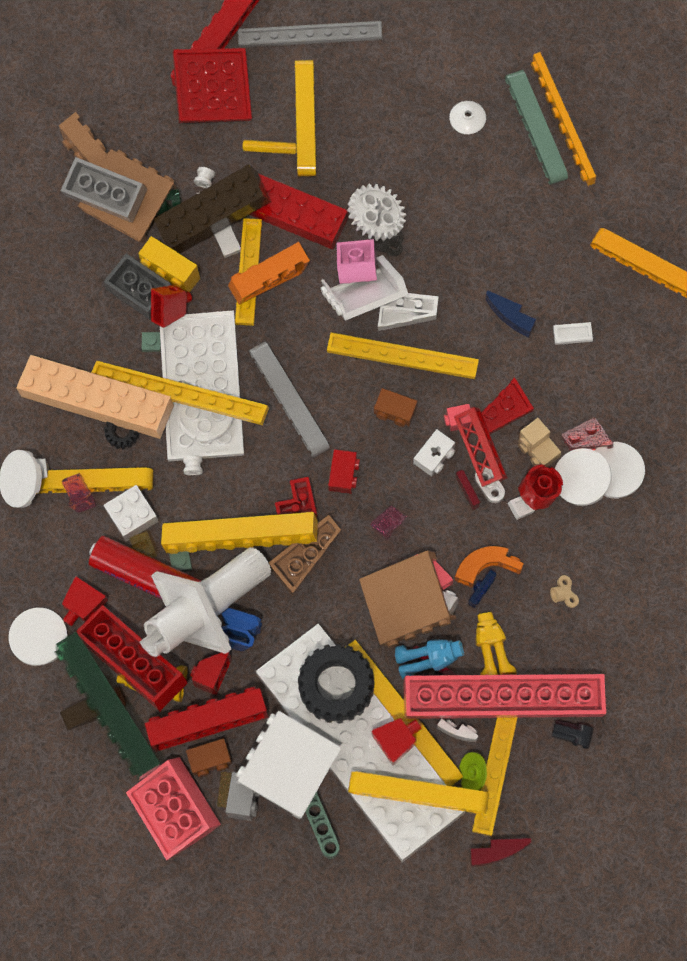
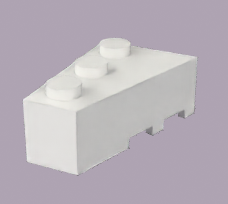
[378,293,438,331]

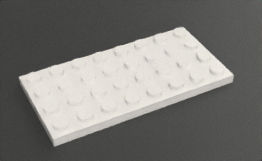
[160,310,244,462]

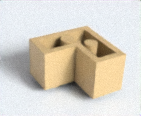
[518,418,561,467]

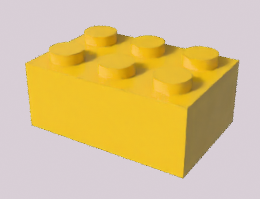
[138,236,200,292]

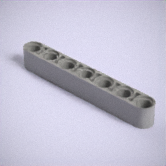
[249,341,330,458]

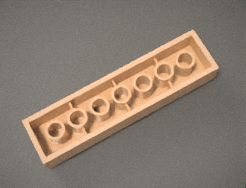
[16,355,174,439]

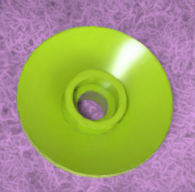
[459,752,487,791]

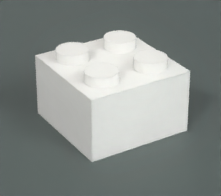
[104,485,159,541]

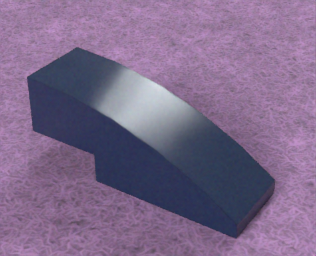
[485,291,536,338]

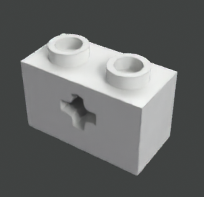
[413,429,456,477]

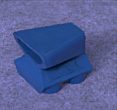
[221,608,262,651]

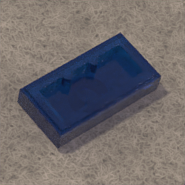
[468,569,497,608]

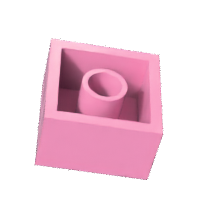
[337,239,377,284]

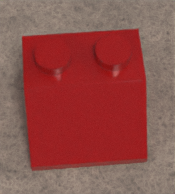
[190,652,232,696]

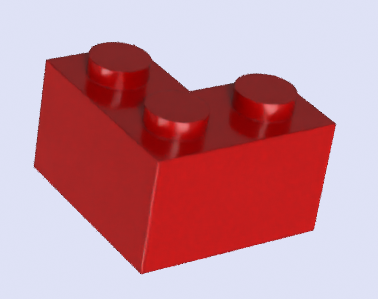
[275,477,317,518]

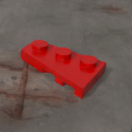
[481,377,534,434]

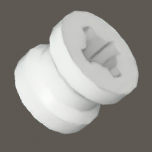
[194,167,215,188]
[183,455,203,475]

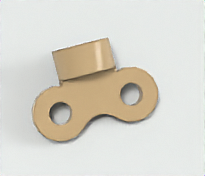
[550,575,579,608]

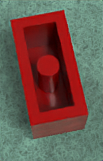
[328,449,360,494]

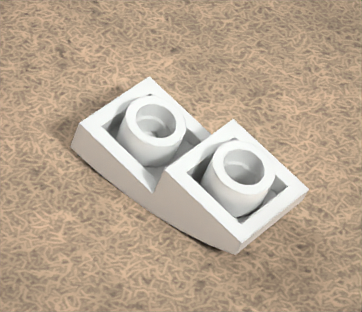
[437,719,478,742]

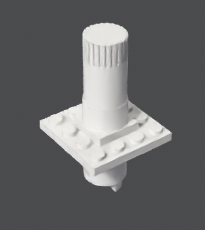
[140,547,271,657]

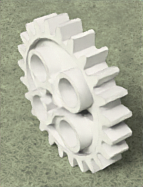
[347,184,406,241]

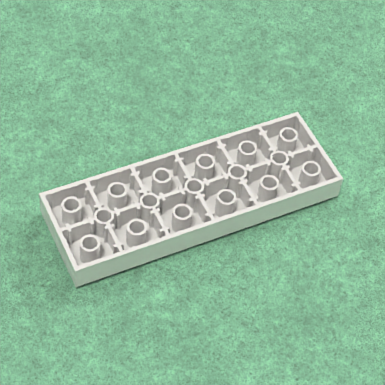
[256,624,465,863]

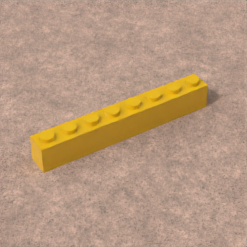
[161,512,318,554]

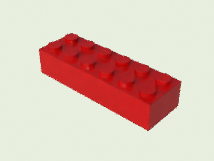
[249,174,348,250]
[75,605,188,711]
[145,687,269,752]

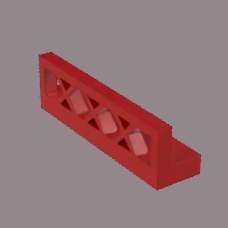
[454,407,508,487]

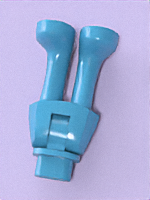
[395,640,464,679]

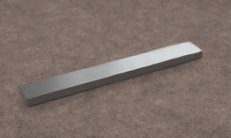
[238,21,382,47]

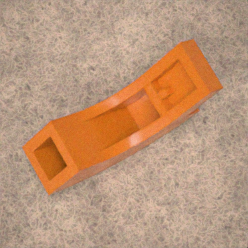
[454,546,524,588]

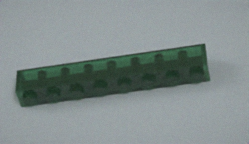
[54,632,161,781]

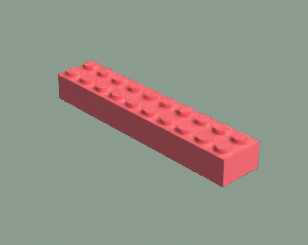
[403,674,606,719]

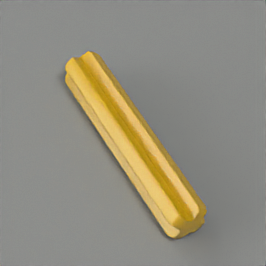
[243,140,297,154]

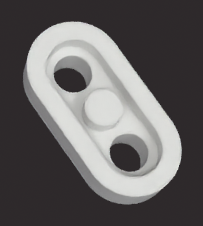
[475,467,505,503]

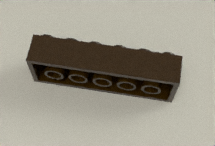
[154,164,271,254]

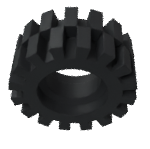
[104,422,139,450]

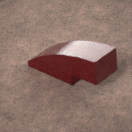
[470,838,531,867]

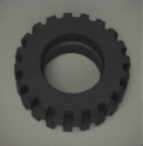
[298,644,374,724]

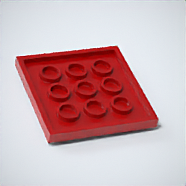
[173,48,252,123]

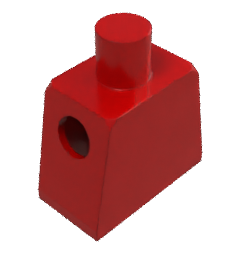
[151,285,192,328]
[62,577,108,627]
[371,718,422,766]

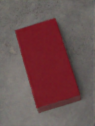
[456,470,480,510]

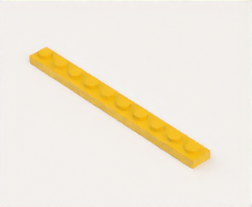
[91,361,269,425]

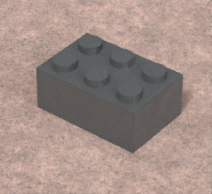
[104,254,171,320]

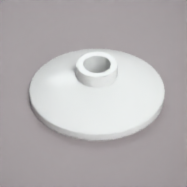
[450,101,486,134]

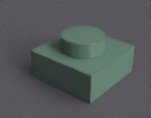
[142,332,161,352]
[169,551,192,572]

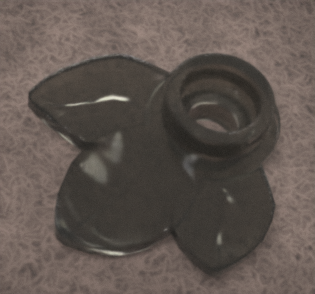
[374,230,404,256]

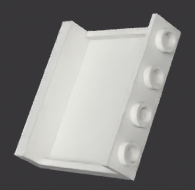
[320,255,409,321]
[236,711,341,819]

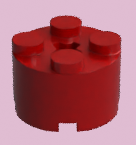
[518,465,563,510]

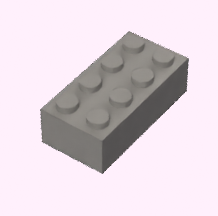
[61,157,147,223]

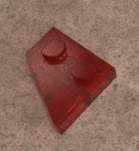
[561,417,614,451]

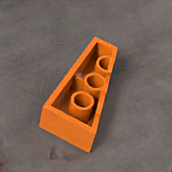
[228,242,310,305]

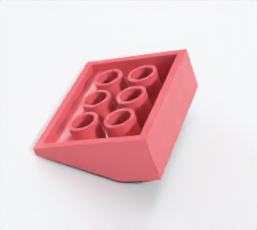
[126,757,221,860]

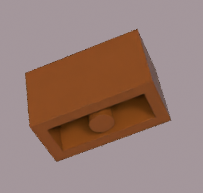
[374,388,418,427]
[186,739,232,777]

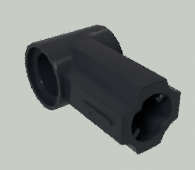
[552,720,594,749]

